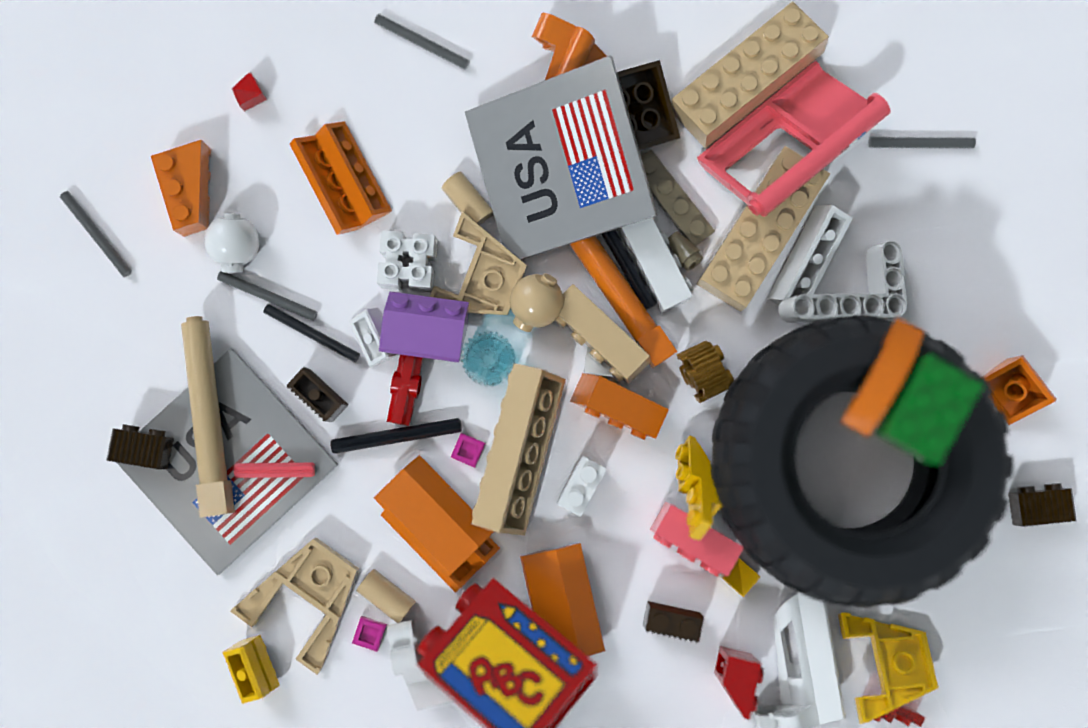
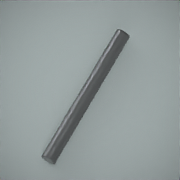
[374,14,470,70]
[868,137,976,148]
[60,191,132,277]
[217,271,317,321]

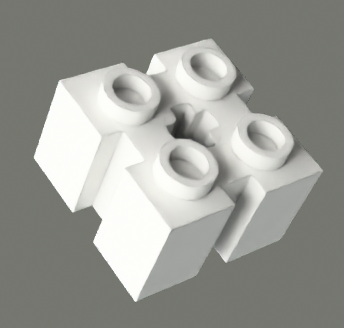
[377,231,438,292]

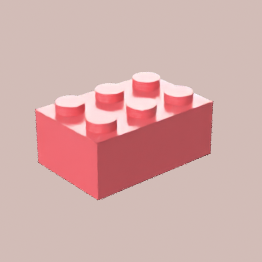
[650,502,743,577]

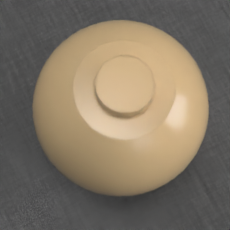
[510,273,563,332]

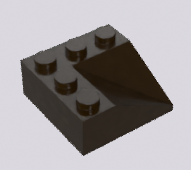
[617,60,680,151]

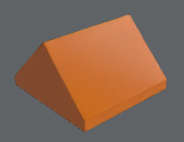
[983,355,1057,425]

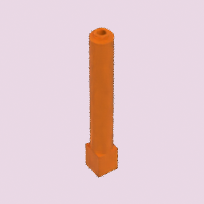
[570,236,677,369]

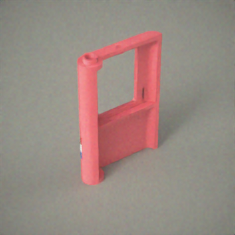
[697,61,891,217]

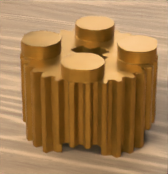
[676,341,734,403]

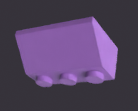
[379,291,469,363]

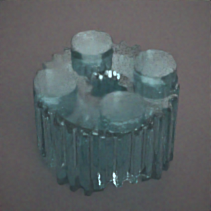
[461,331,516,387]

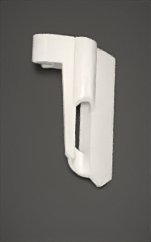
[755,592,846,728]
[387,619,454,711]

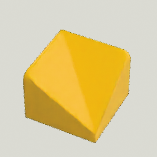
[720,558,761,597]

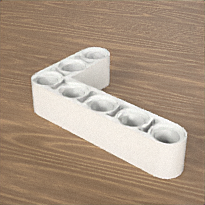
[778,240,907,323]

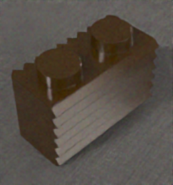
[287,367,349,422]
[106,424,174,470]
[1008,483,1077,527]
[642,601,704,643]

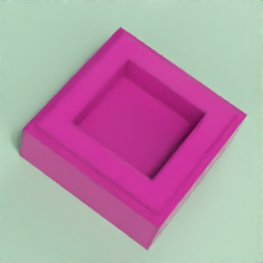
[451,433,486,468]
[352,616,387,652]

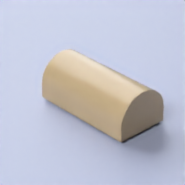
[441,172,494,225]
[356,569,416,623]

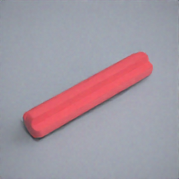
[234,462,315,478]

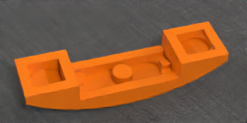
[840,317,924,437]

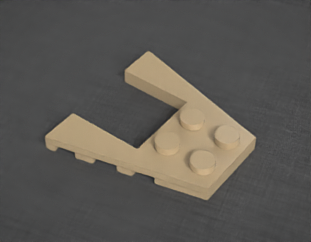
[230,538,359,675]

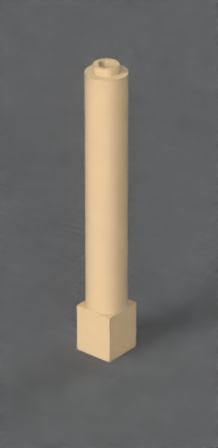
[181,316,235,518]

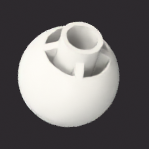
[204,213,259,273]

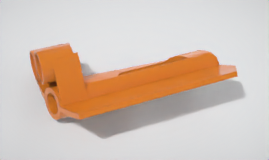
[531,13,607,80]

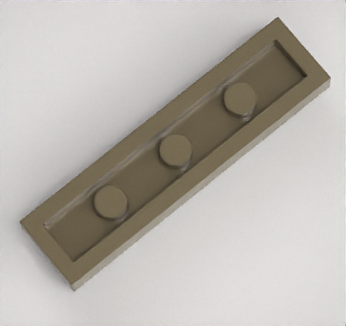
[641,149,715,246]

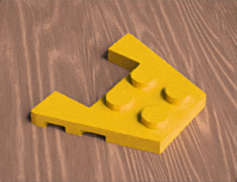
[838,612,938,724]

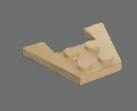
[430,211,527,315]

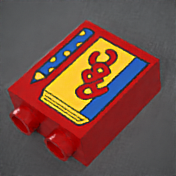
[417,578,598,728]

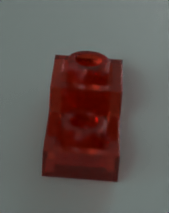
[873,705,926,727]

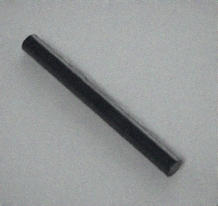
[263,304,360,362]

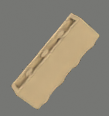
[555,284,651,385]

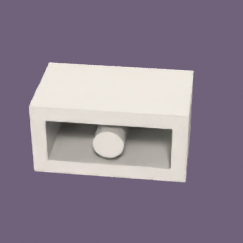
[557,456,607,517]

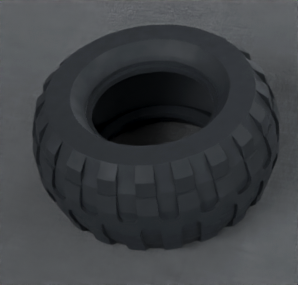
[711,315,1014,608]

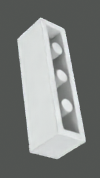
[767,205,853,312]
[618,216,693,314]

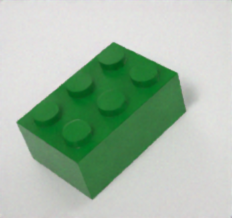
[874,354,984,465]

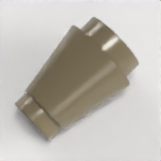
[668,231,704,271]

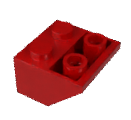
[714,646,764,720]

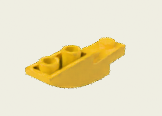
[675,435,722,541]

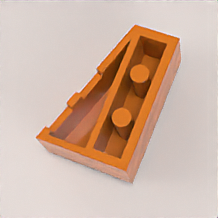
[570,373,669,440]

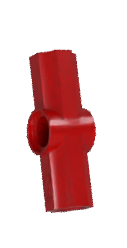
[386,355,424,426]

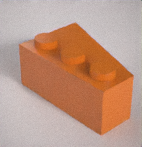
[151,140,211,237]

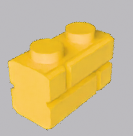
[222,635,280,704]

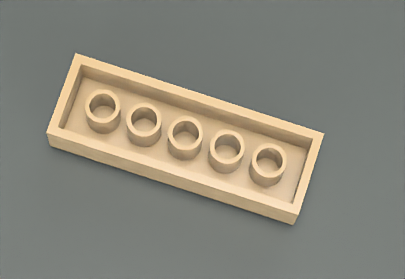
[672,1,829,149]
[697,146,830,312]
[471,363,566,536]

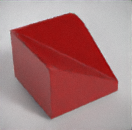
[231,72,267,112]

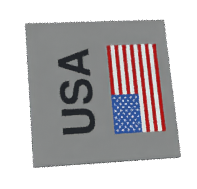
[465,56,658,260]
[116,348,339,575]

